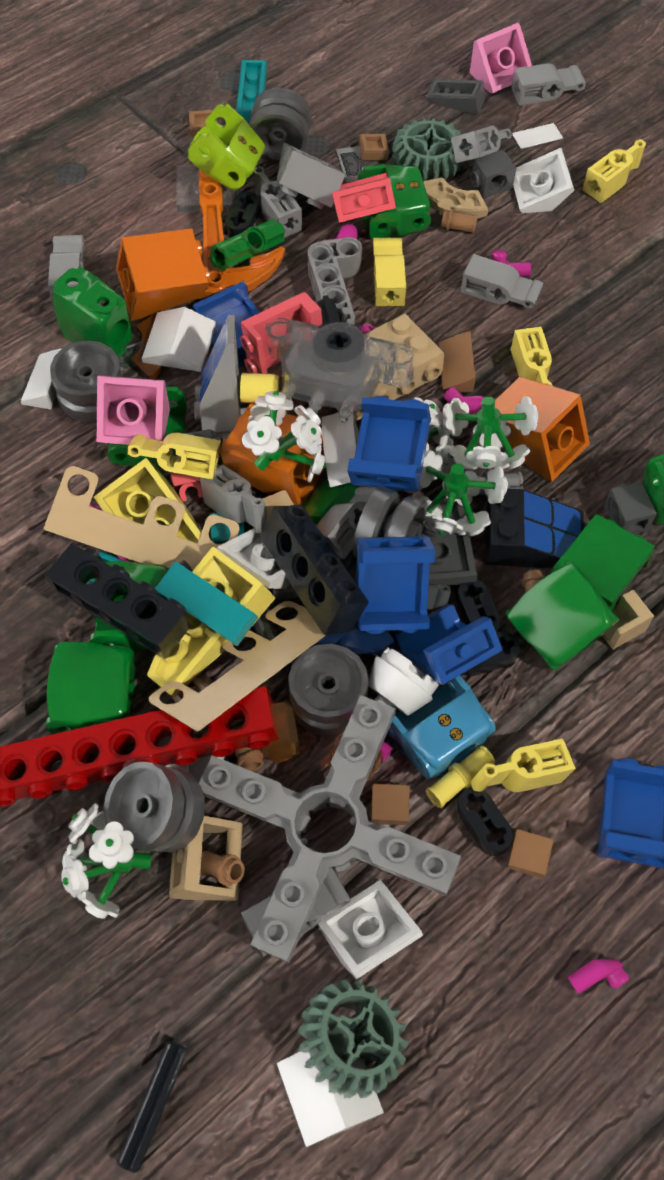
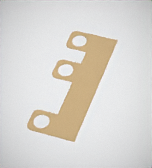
[43,466,239,570]
[149,601,326,732]

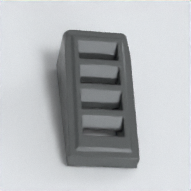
[426,79,486,114]

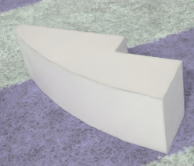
[322,409,359,487]

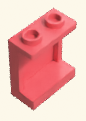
[332,173,396,223]
[240,292,322,374]

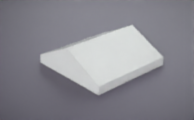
[513,148,575,213]
[142,307,216,372]
[217,528,290,589]
[317,880,423,980]
[277,1031,384,1147]

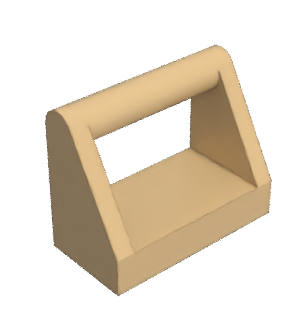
[169,816,243,901]

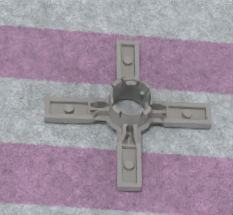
[199,695,461,963]

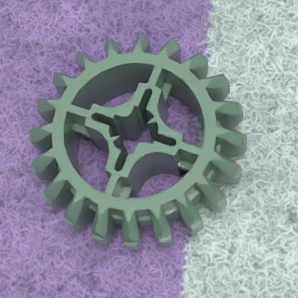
[392,118,465,181]
[297,979,409,1098]

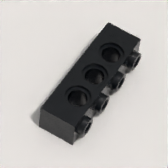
[260,505,369,635]
[45,543,191,660]

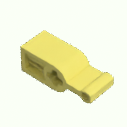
[582,139,646,203]
[373,238,406,306]
[511,327,553,386]
[128,433,221,480]
[471,738,576,792]

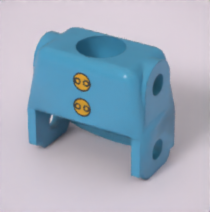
[387,675,496,779]

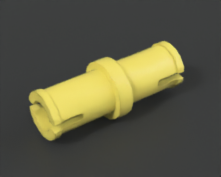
[426,745,495,808]

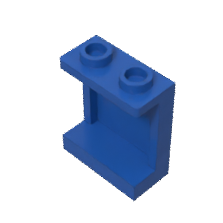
[193,282,261,369]
[347,396,431,492]
[356,536,435,634]
[394,604,502,685]
[598,758,664,869]

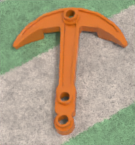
[198,169,285,299]

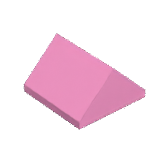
[470,22,532,94]
[96,375,170,445]

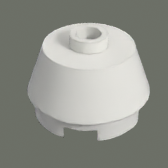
[368,648,439,716]

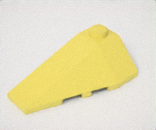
[94,457,202,543]
[147,547,275,697]

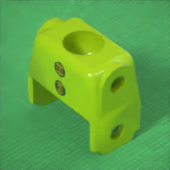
[188,103,265,191]

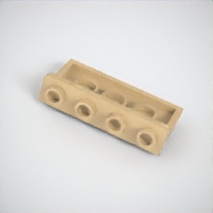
[315,314,444,421]

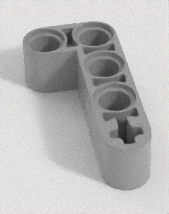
[308,237,362,330]

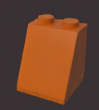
[116,228,210,321]
[495,377,590,482]
[220,403,326,506]

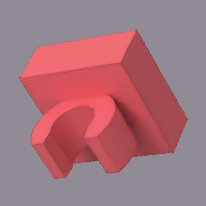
[170,473,203,502]

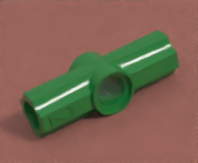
[209,219,286,271]

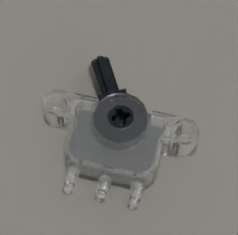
[265,295,414,423]

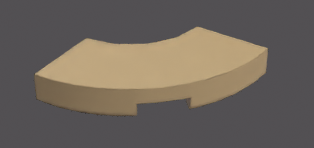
[423,177,488,218]

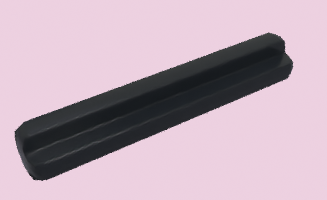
[117,1041,187,1173]

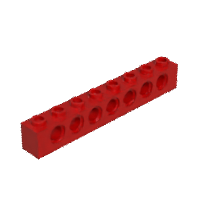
[0,686,279,807]

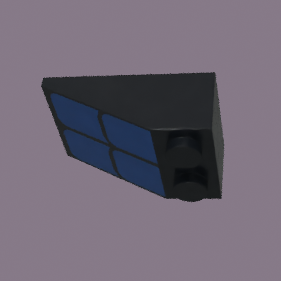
[486,489,584,569]

